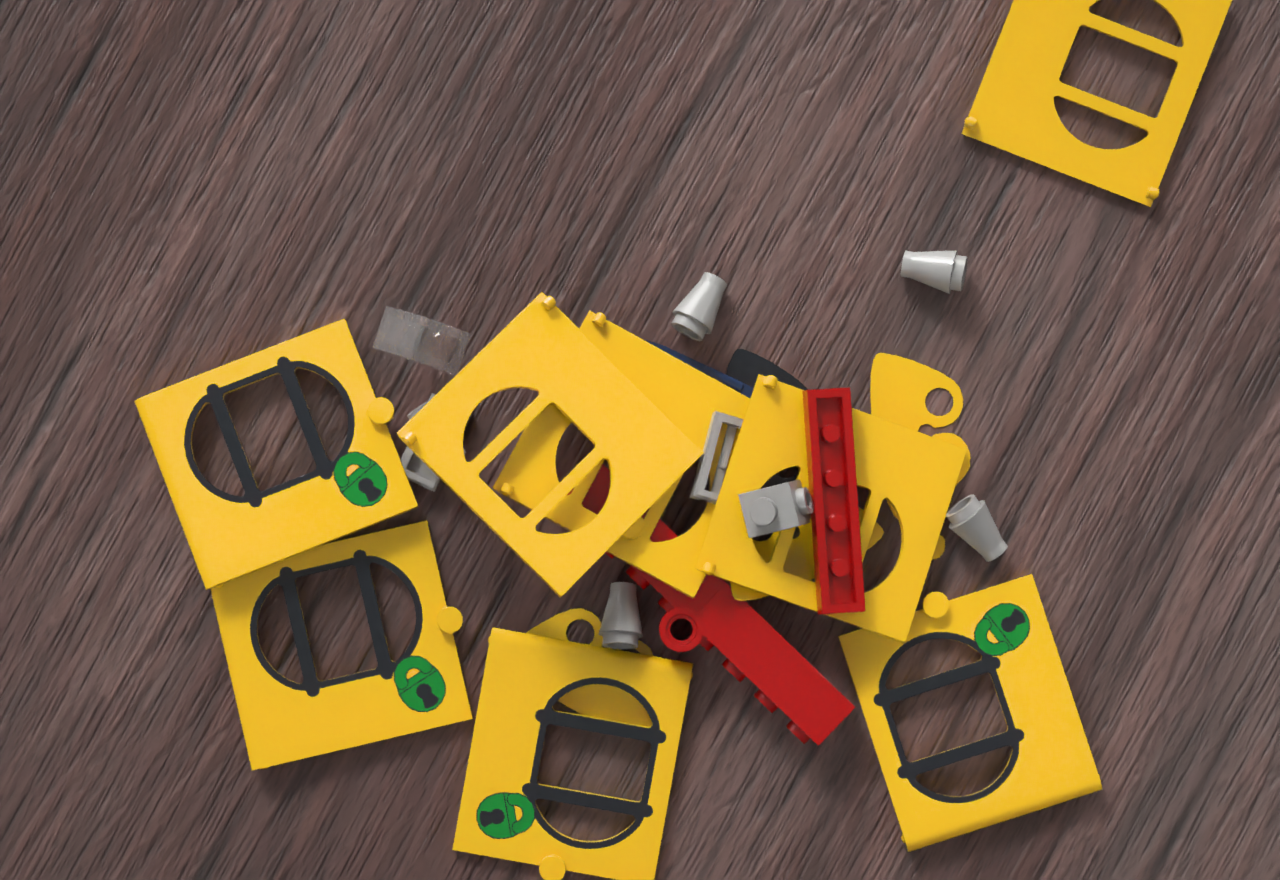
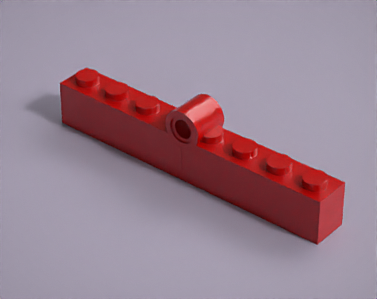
[567,464,855,746]

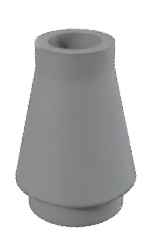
[901,250,968,294]
[671,272,727,341]
[946,494,1008,562]
[599,582,643,649]

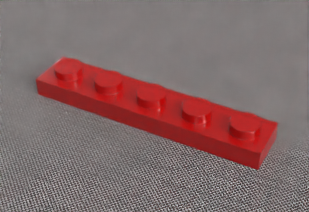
[802,387,866,614]

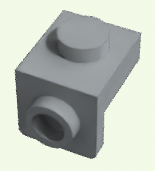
[738,479,813,538]

